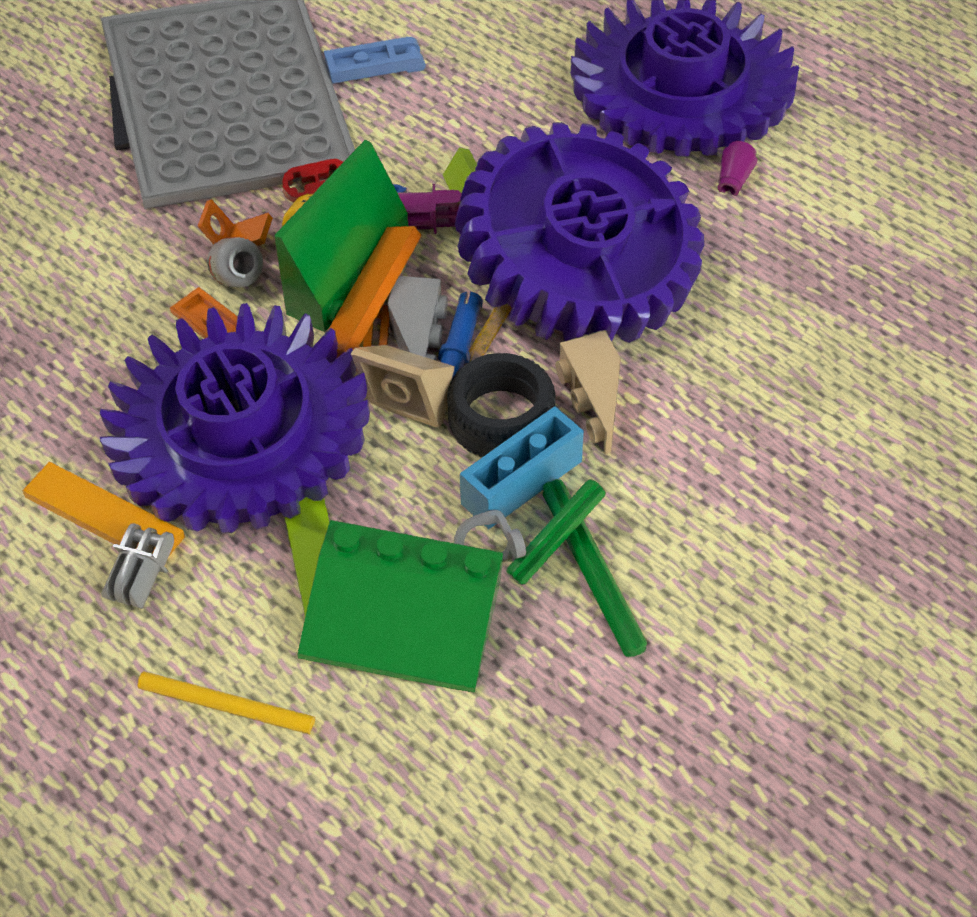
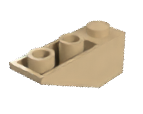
[555,330,621,454]

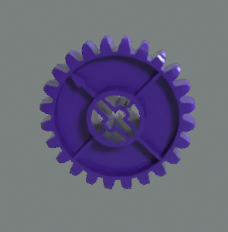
[455,122,705,343]

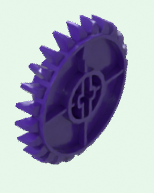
[570,0,799,157]
[100,303,370,534]

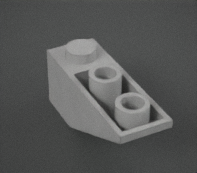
[388,276,448,360]

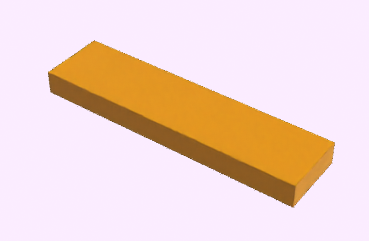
[22,461,185,556]

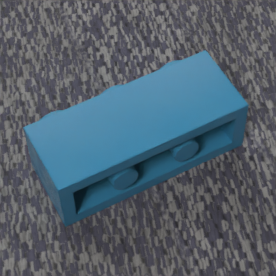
[460,406,584,530]

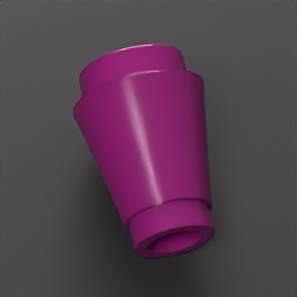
[717,141,757,196]

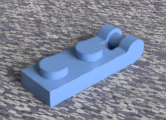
[324,37,426,84]

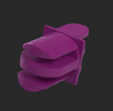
[398,184,462,234]

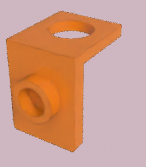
[198,199,273,246]

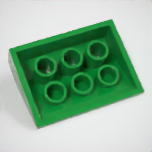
[274,140,408,332]
[297,520,503,693]

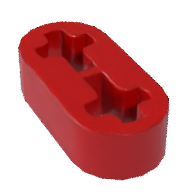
[282,159,344,202]

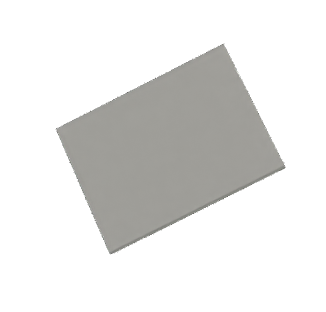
[101,0,355,209]

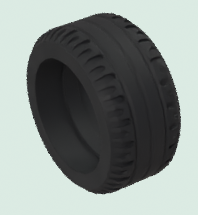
[447,353,556,457]

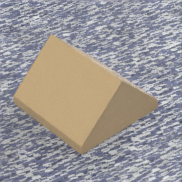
[351,345,455,428]

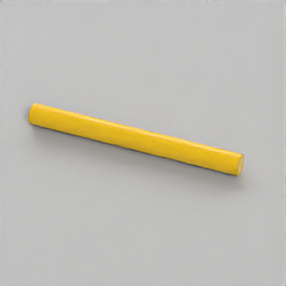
[138,671,316,735]

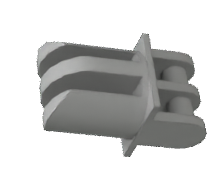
[101,523,174,609]

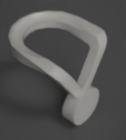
[454,509,526,561]

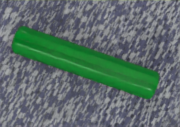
[506,479,606,585]

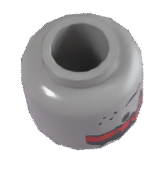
[207,237,263,288]

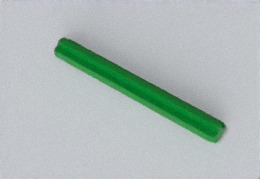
[542,479,647,657]

